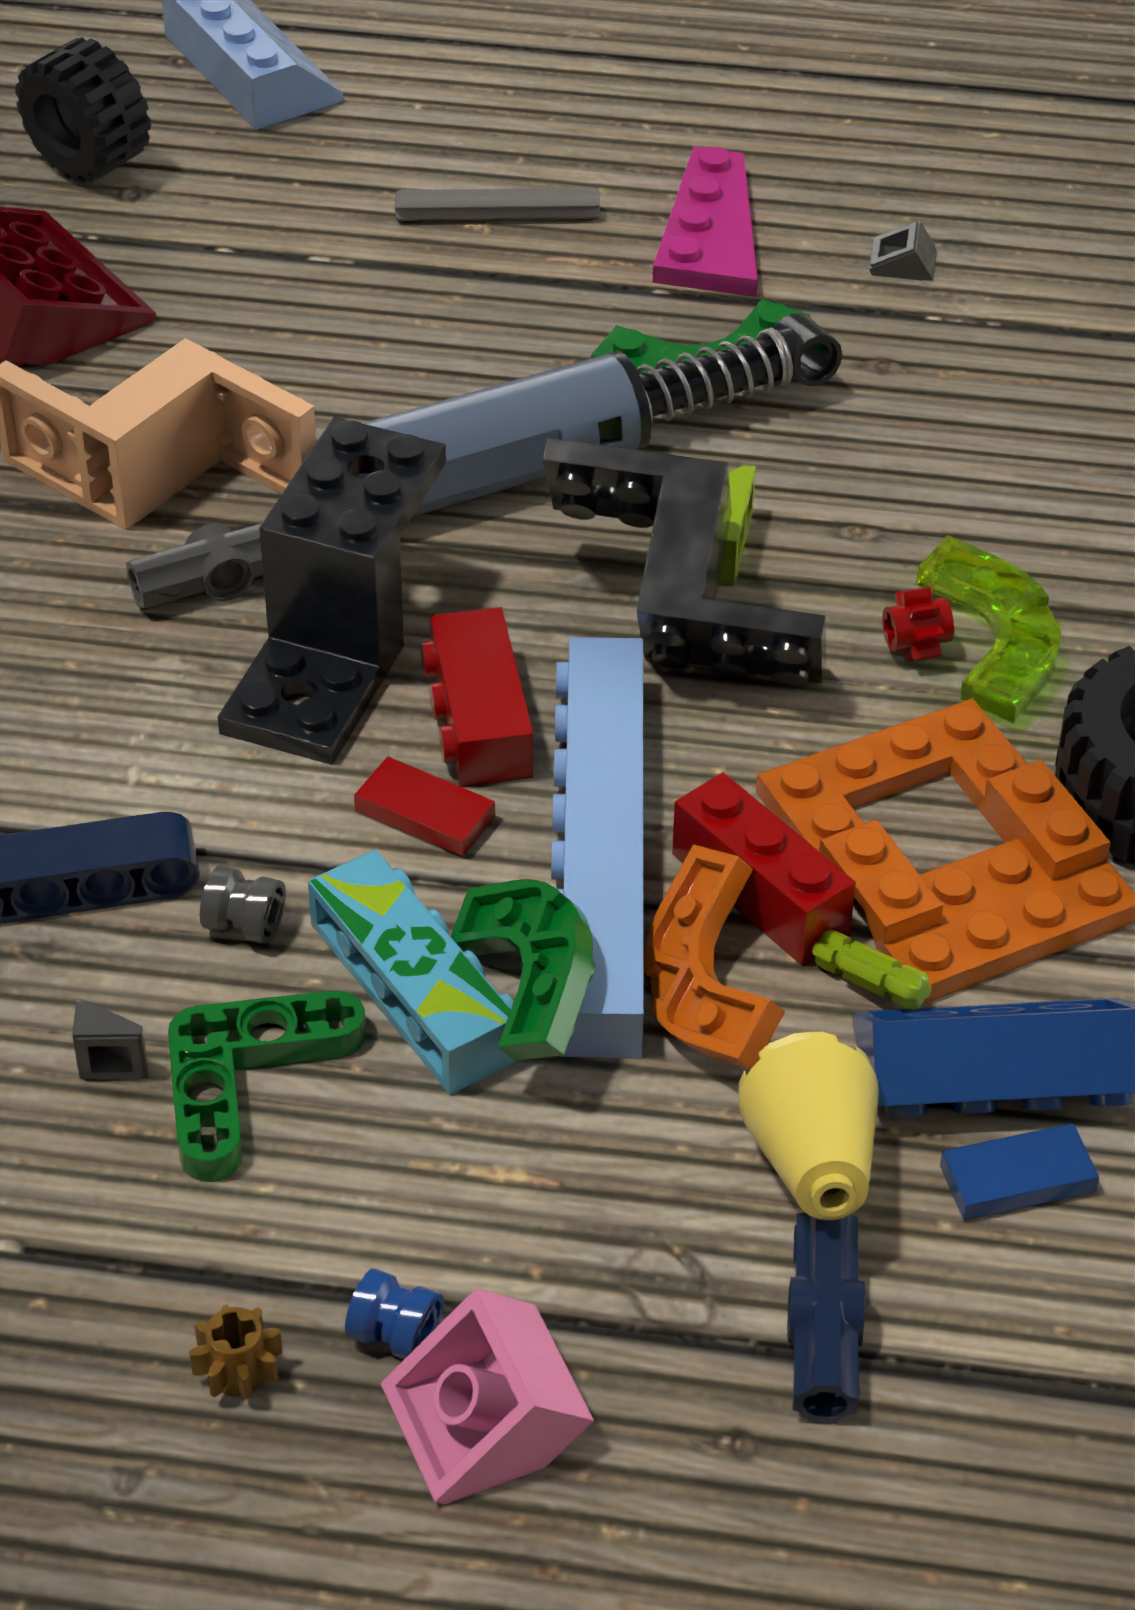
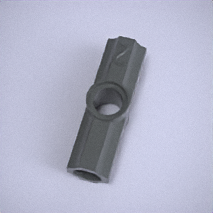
[126,523,263,611]

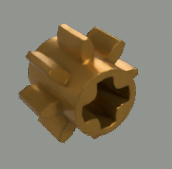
[189,1304,283,1400]

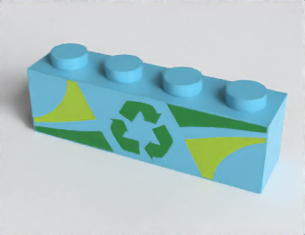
[308,849,517,1095]

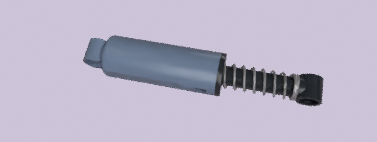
[355,313,842,517]

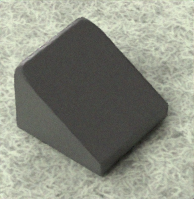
[869,221,937,280]
[72,999,149,1079]

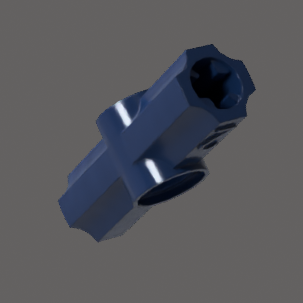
[787,1212,865,1423]

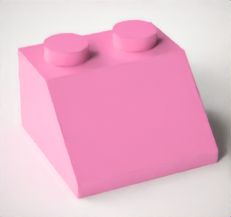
[380,1288,594,1505]

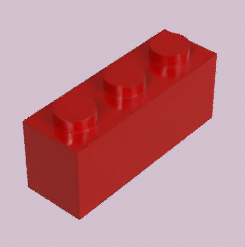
[420,607,533,787]
[672,772,856,966]

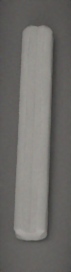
[395,188,600,221]

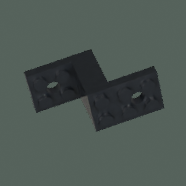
[217,417,446,765]
[543,438,826,686]

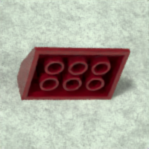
[0,206,157,368]

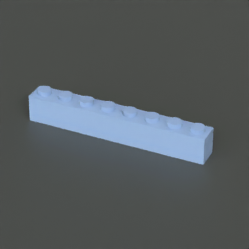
[551,637,643,1058]

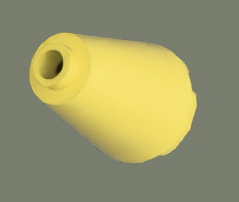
[739,1031,879,1220]

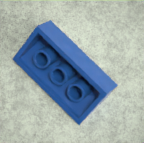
[852,998,1135,1117]

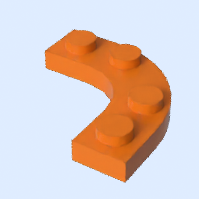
[643,845,785,1070]

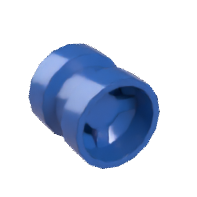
[345,1268,444,1359]

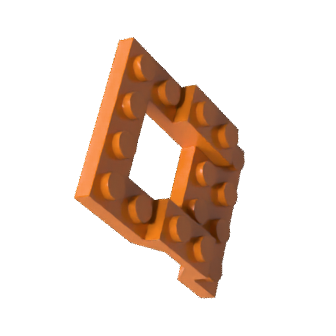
[756,698,1135,1004]

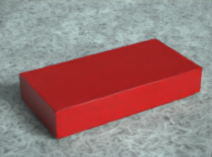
[354,756,496,856]

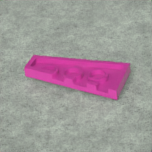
[652,146,758,297]

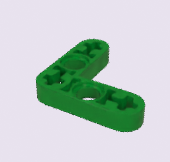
[168,991,366,1182]

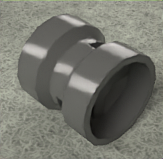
[199,865,286,944]

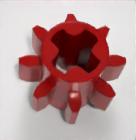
[882,586,955,662]

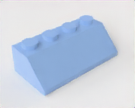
[162,0,343,130]

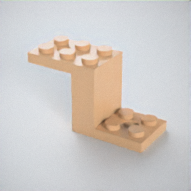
[0,338,317,530]

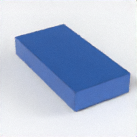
[940,1123,1099,1221]

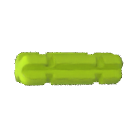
[812,930,932,1010]

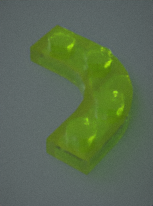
[916,535,1061,724]

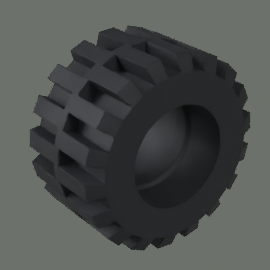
[15,37,151,183]

